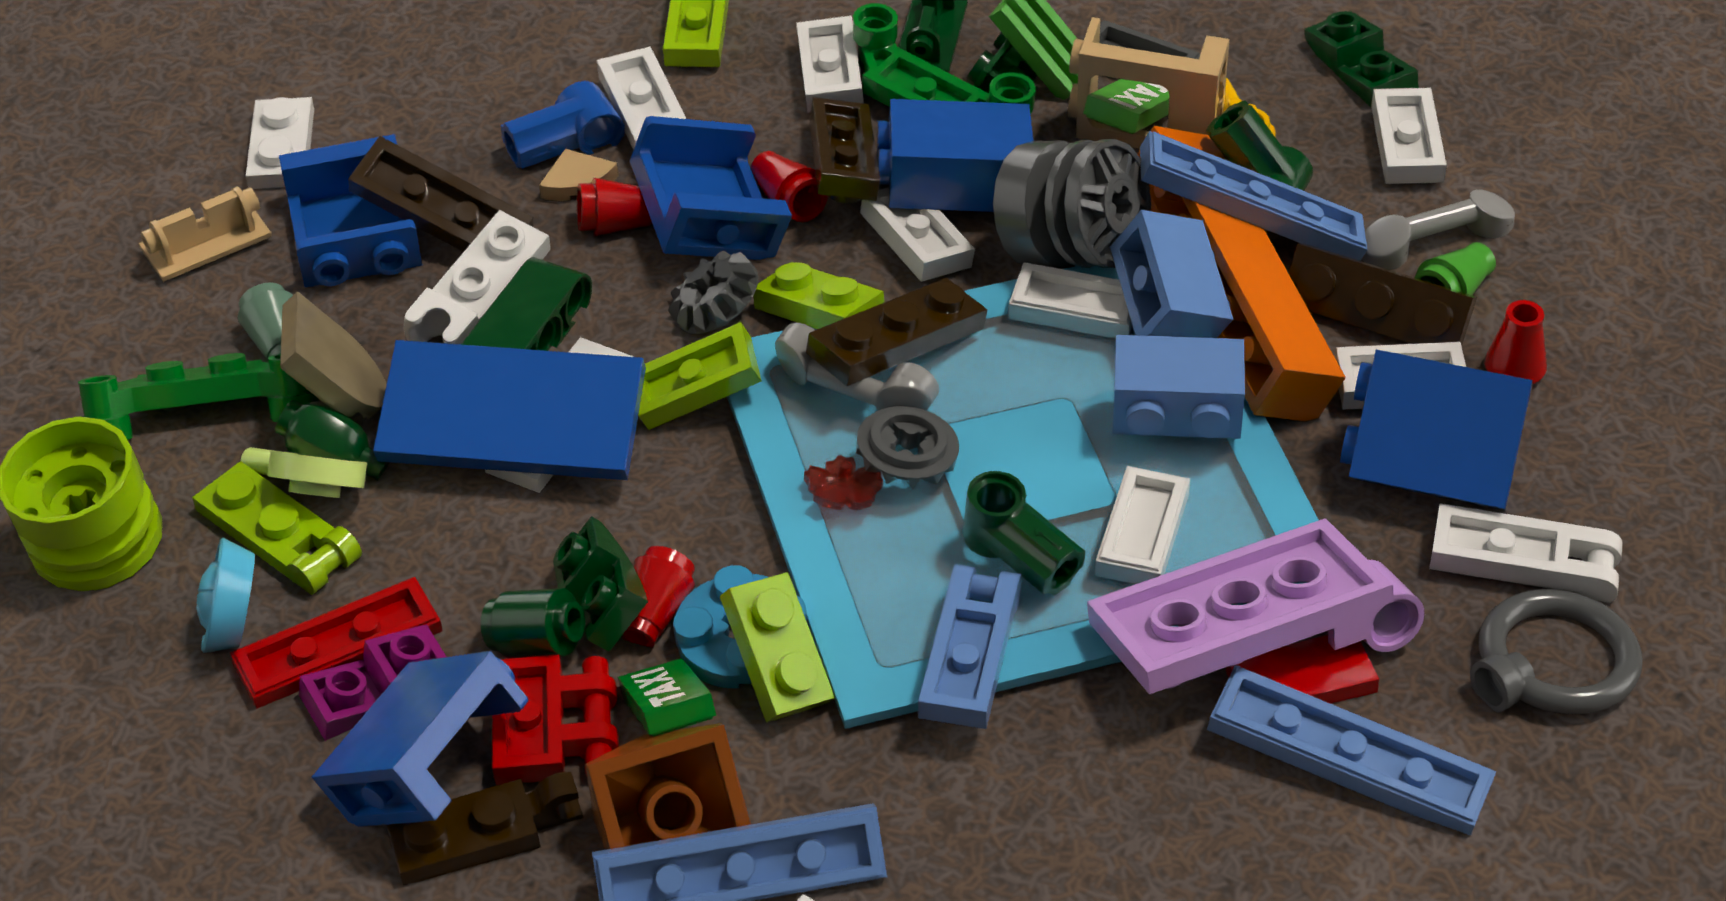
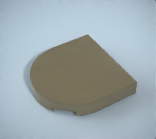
[280,291,387,419]

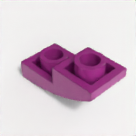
[298,624,447,741]

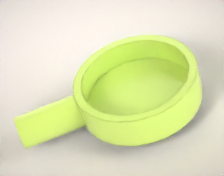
[241,447,367,498]

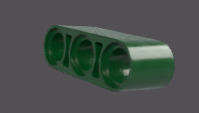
[461,257,592,351]

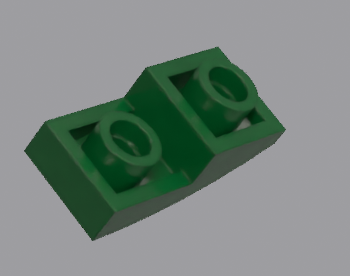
[1304,11,1419,108]
[553,516,648,652]

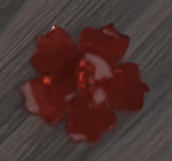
[804,455,884,510]

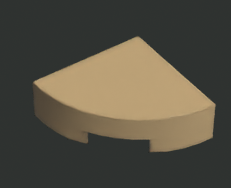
[539,149,619,201]

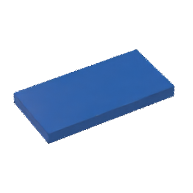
[373,340,646,480]

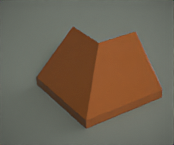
[586,723,751,850]

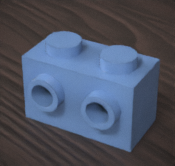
[1110,210,1233,338]
[1112,335,1245,439]

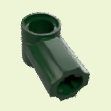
[1206,100,1313,191]
[963,471,1085,596]

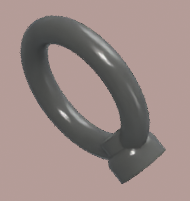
[1470,589,1643,715]

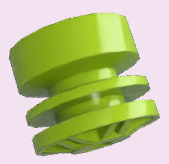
[0,416,162,591]

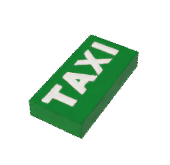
[617,658,716,737]

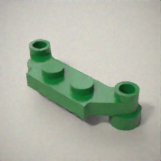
[852,3,1036,114]
[78,353,319,440]

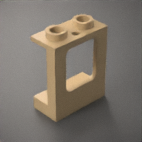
[1068,17,1229,148]

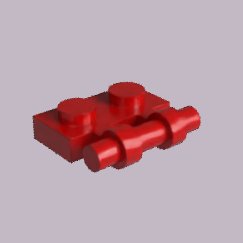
[492,654,619,785]

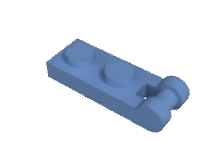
[918,564,1022,729]

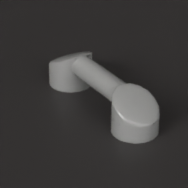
[1362,189,1515,270]
[775,323,939,411]

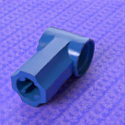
[500,81,625,169]

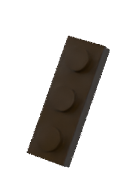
[809,97,881,203]
[348,136,533,252]
[1289,243,1477,347]
[806,278,988,386]

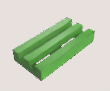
[989,0,1078,100]

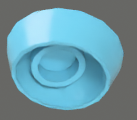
[196,538,255,653]

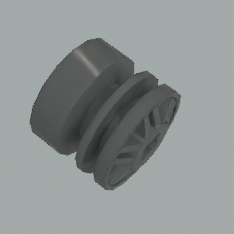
[993,139,1151,268]

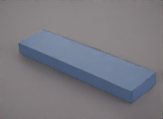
[1140,131,1368,261]
[1207,665,1496,835]
[592,803,887,901]

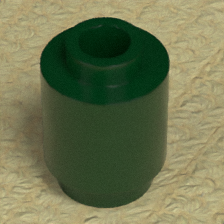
[480,588,585,658]

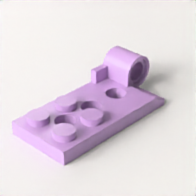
[1087,518,1424,695]

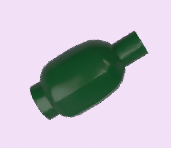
[275,399,390,481]

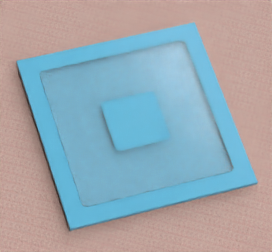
[727,266,1319,729]

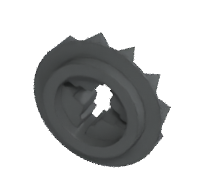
[668,250,758,334]
[856,406,959,489]

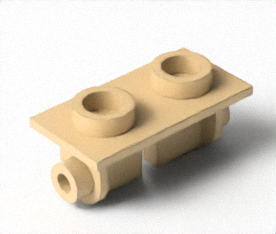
[139,186,272,282]

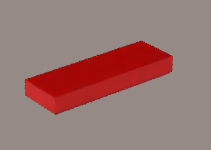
[230,577,443,709]

